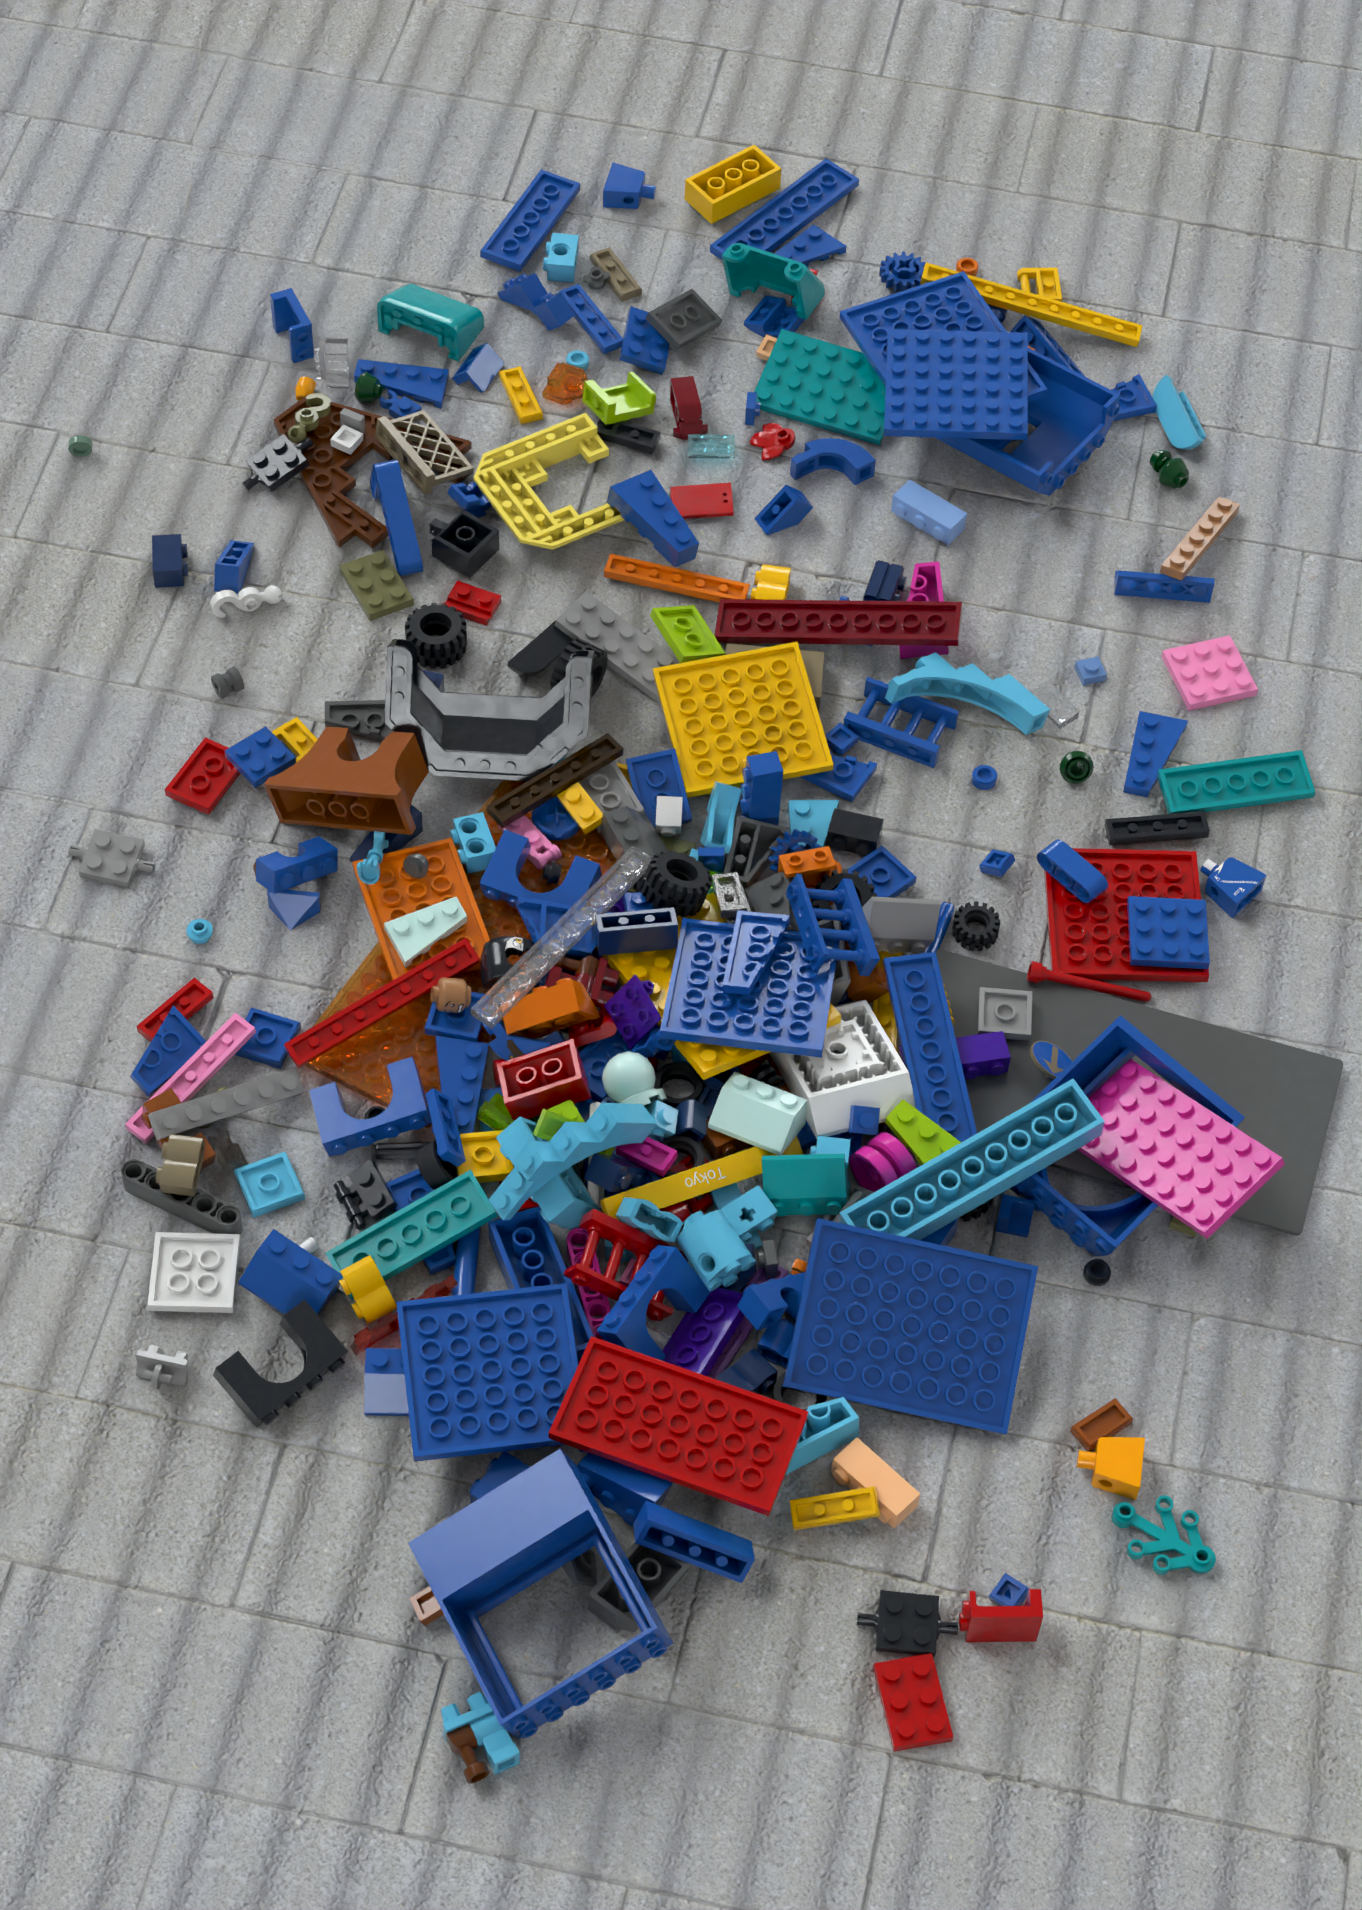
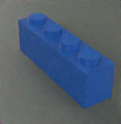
[739,751,783,826]
[633,1501,755,1583]

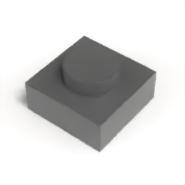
[757,1240,778,1279]

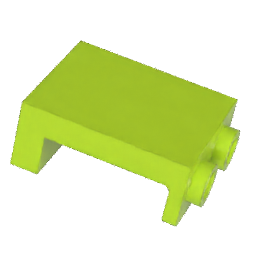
[582,371,656,425]

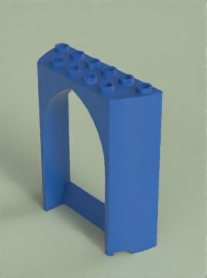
[1010,1015,1245,1257]

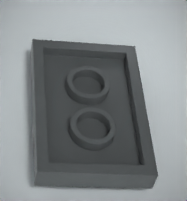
[646,289,723,350]

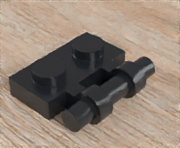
[333,1160,398,1230]

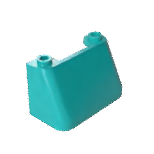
[722,243,825,320]
[377,284,484,362]

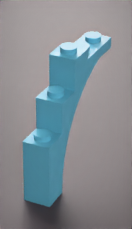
[885,652,1050,735]
[488,1103,657,1220]

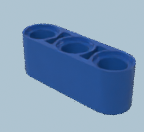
[1037,839,1108,903]

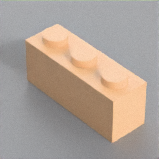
[831,1437,920,1529]

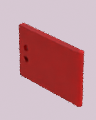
[670,482,734,519]

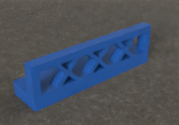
[1010,315,1086,377]
[1114,570,1214,603]

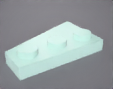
[384,897,467,968]

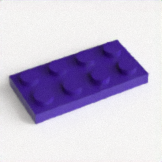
[662,1288,745,1376]

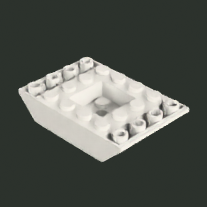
[769,1000,915,1139]

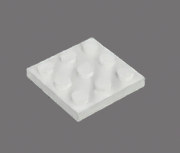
[147,1232,240,1313]

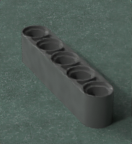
[121,1159,243,1235]

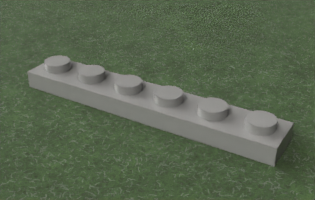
[148,1067,305,1141]

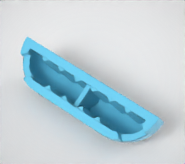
[1153,374,1206,450]

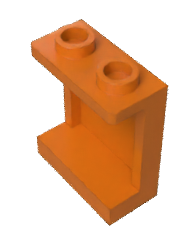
[778,846,836,905]

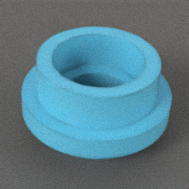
[186,919,213,944]

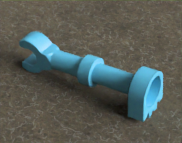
[356,831,389,884]

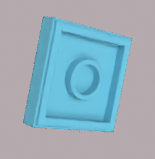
[234,1152,305,1218]

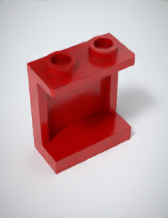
[959,1589,1043,1642]

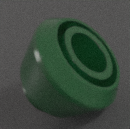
[355,372,383,404]
[1158,458,1189,489]
[1059,751,1094,784]

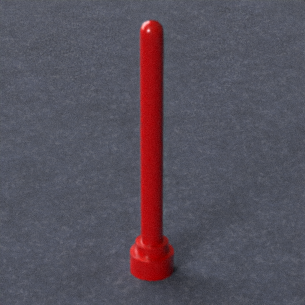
[1027,961,1152,1002]

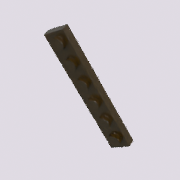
[487,733,624,828]

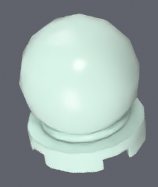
[602,1051,667,1106]

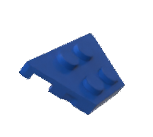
[515,896,613,958]

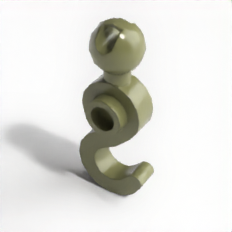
[288,393,331,443]

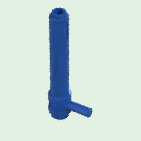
[452,1226,481,1296]

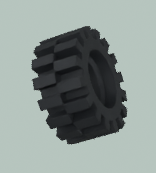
[952,901,1000,951]

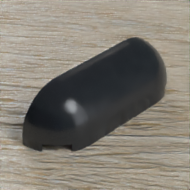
[507,620,573,676]

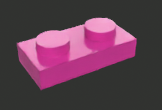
[616,1137,677,1177]

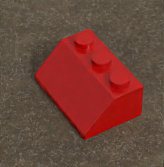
[497,1039,592,1122]

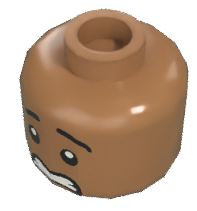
[430,977,471,1013]

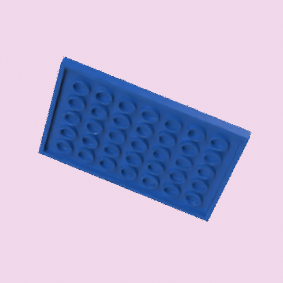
[840,271,1048,438]
[783,1218,1038,1435]

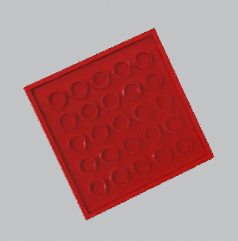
[1044,848,1209,982]

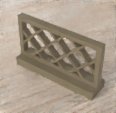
[375,410,474,495]

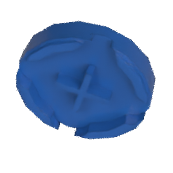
[531,797,580,841]

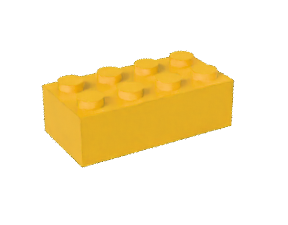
[684,145,782,224]

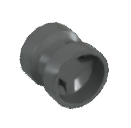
[211,667,245,699]

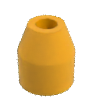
[295,376,317,401]

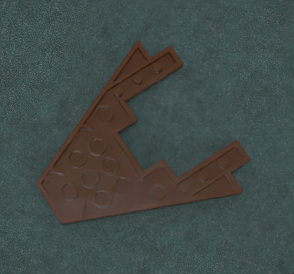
[273,396,473,548]

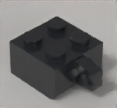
[429,511,500,578]

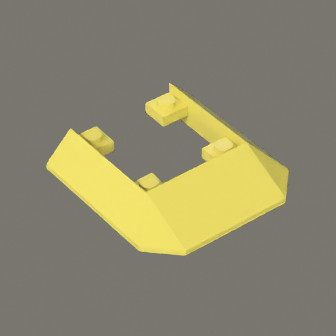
[474,413,624,550]

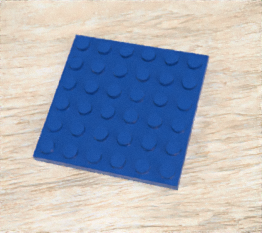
[884,329,1028,440]
[660,918,840,1058]
[396,1283,578,1462]

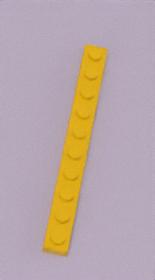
[920,262,1143,347]

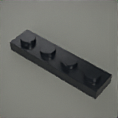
[1104,811,1210,845]

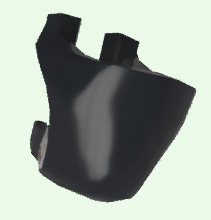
[480,936,536,995]

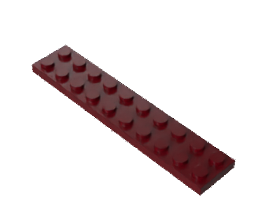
[714,599,962,646]

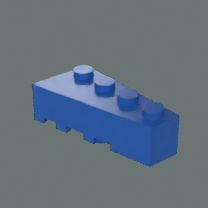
[607,470,699,567]

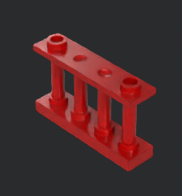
[564,1209,688,1321]

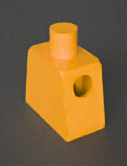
[1076,1437,1145,1500]

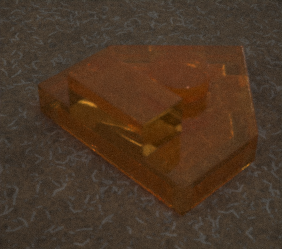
[542,362,588,405]

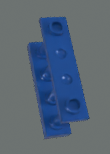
[843,677,959,768]
[786,874,880,976]

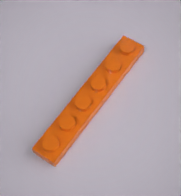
[604,554,750,602]

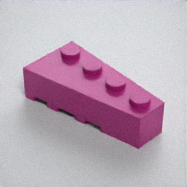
[899,561,949,659]

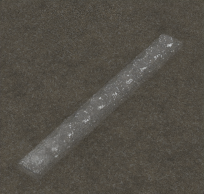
[471,846,653,1028]

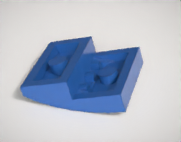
[743,295,805,338]

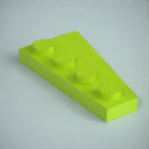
[885,1099,961,1165]

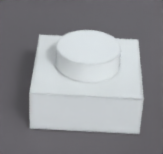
[330,425,364,455]

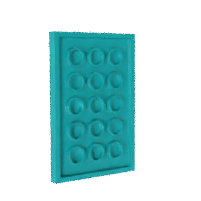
[754,329,886,445]

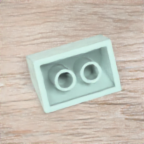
[708,1072,807,1155]

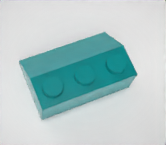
[762,1153,851,1217]

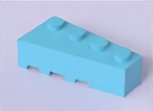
[786,1397,859,1475]

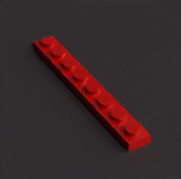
[284,938,480,1069]

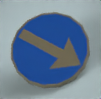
[1030,1040,1073,1079]

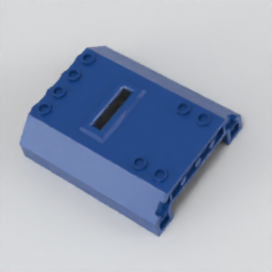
[936,347,1120,496]

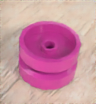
[849,1132,917,1192]

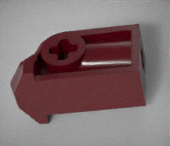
[670,376,708,441]

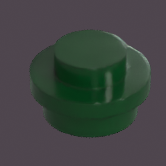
[1150,450,1172,473]

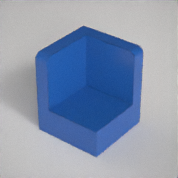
[995,1194,1035,1238]

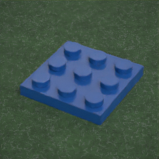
[1127,896,1210,969]

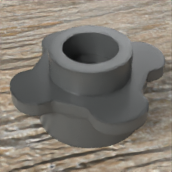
[583,267,610,289]

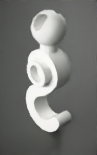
[210,585,282,618]

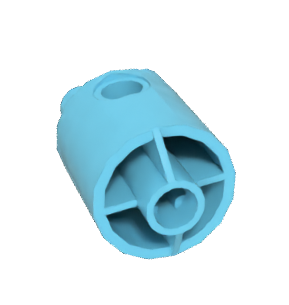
[675,1210,756,1291]

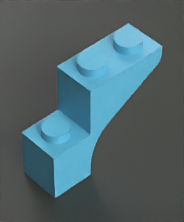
[700,781,741,854]

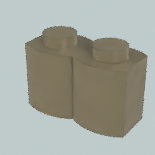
[156,1134,205,1196]

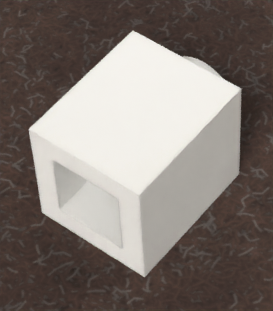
[655,796,683,837]

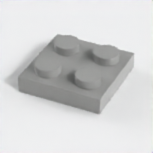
[977,987,1032,1041]

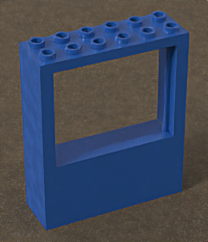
[408,1449,674,1739]

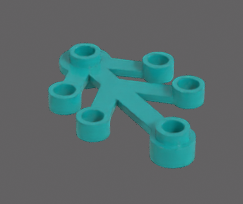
[1111,1495,1216,1575]

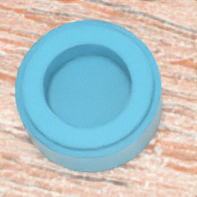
[566,350,589,373]

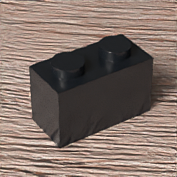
[826,808,884,856]

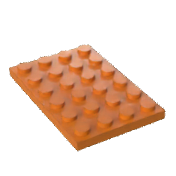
[352,837,490,980]

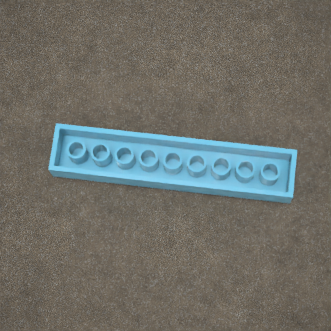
[839,1079,1105,1240]

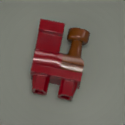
[545,949,620,1009]

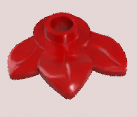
[749,423,796,460]

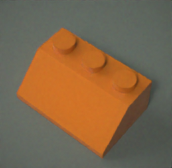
[500,978,600,1039]

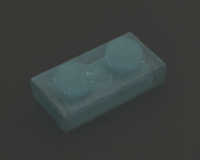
[688,434,735,459]

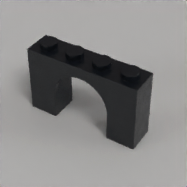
[213,1299,348,1428]

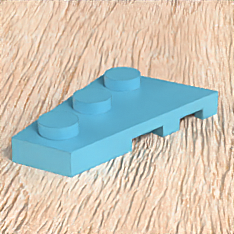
[788,800,839,847]

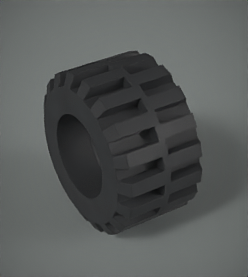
[405,603,467,669]
[550,638,608,698]
[640,851,712,917]
[811,869,877,930]

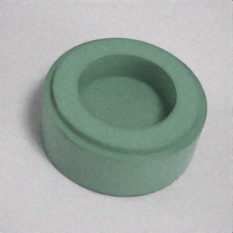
[68,436,92,457]

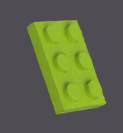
[650,605,726,663]

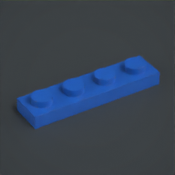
[559,284,623,354]

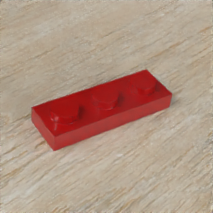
[136,977,214,1042]

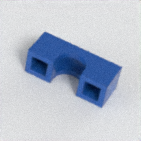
[256,836,338,894]
[737,1272,805,1330]

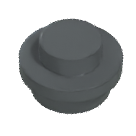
[403,853,429,879]

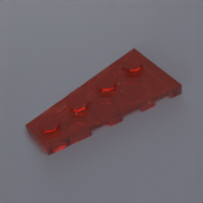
[350,1275,458,1356]

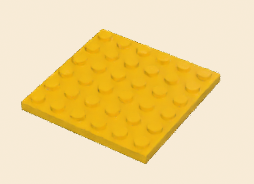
[653,642,834,798]

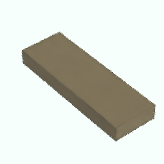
[590,247,642,302]

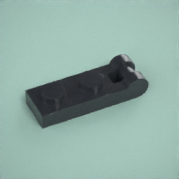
[597,418,661,454]

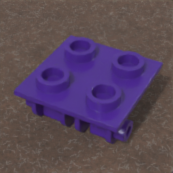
[604,975,662,1049]

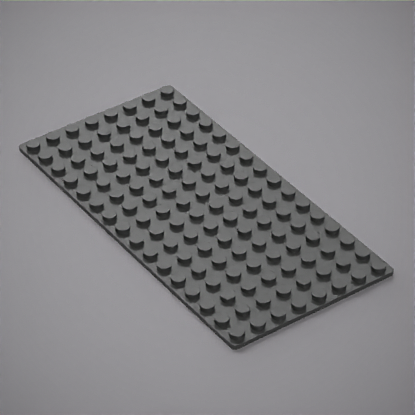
[936,949,1343,1236]

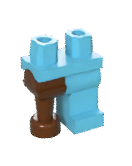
[441,1692,520,1784]

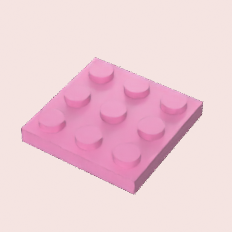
[1161,635,1258,711]

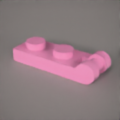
[498,815,562,870]

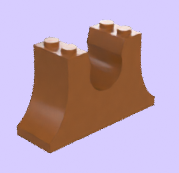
[264,726,429,835]

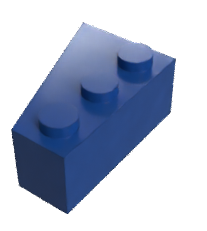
[577,1453,673,1526]

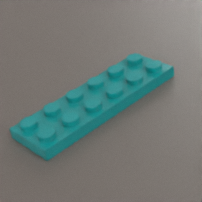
[1157,750,1316,814]
[325,1169,498,1300]

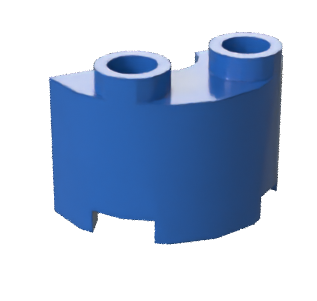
[447,482,492,518]

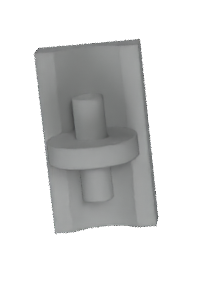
[136,1345,188,1389]

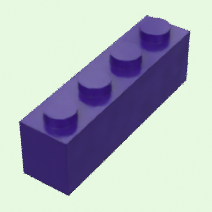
[898,1031,1011,1079]

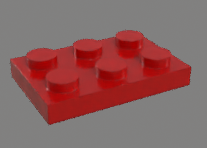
[165,737,241,815]
[873,1653,953,1752]

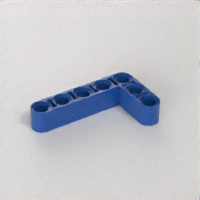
[370,460,423,576]

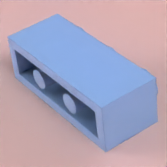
[891,480,967,545]

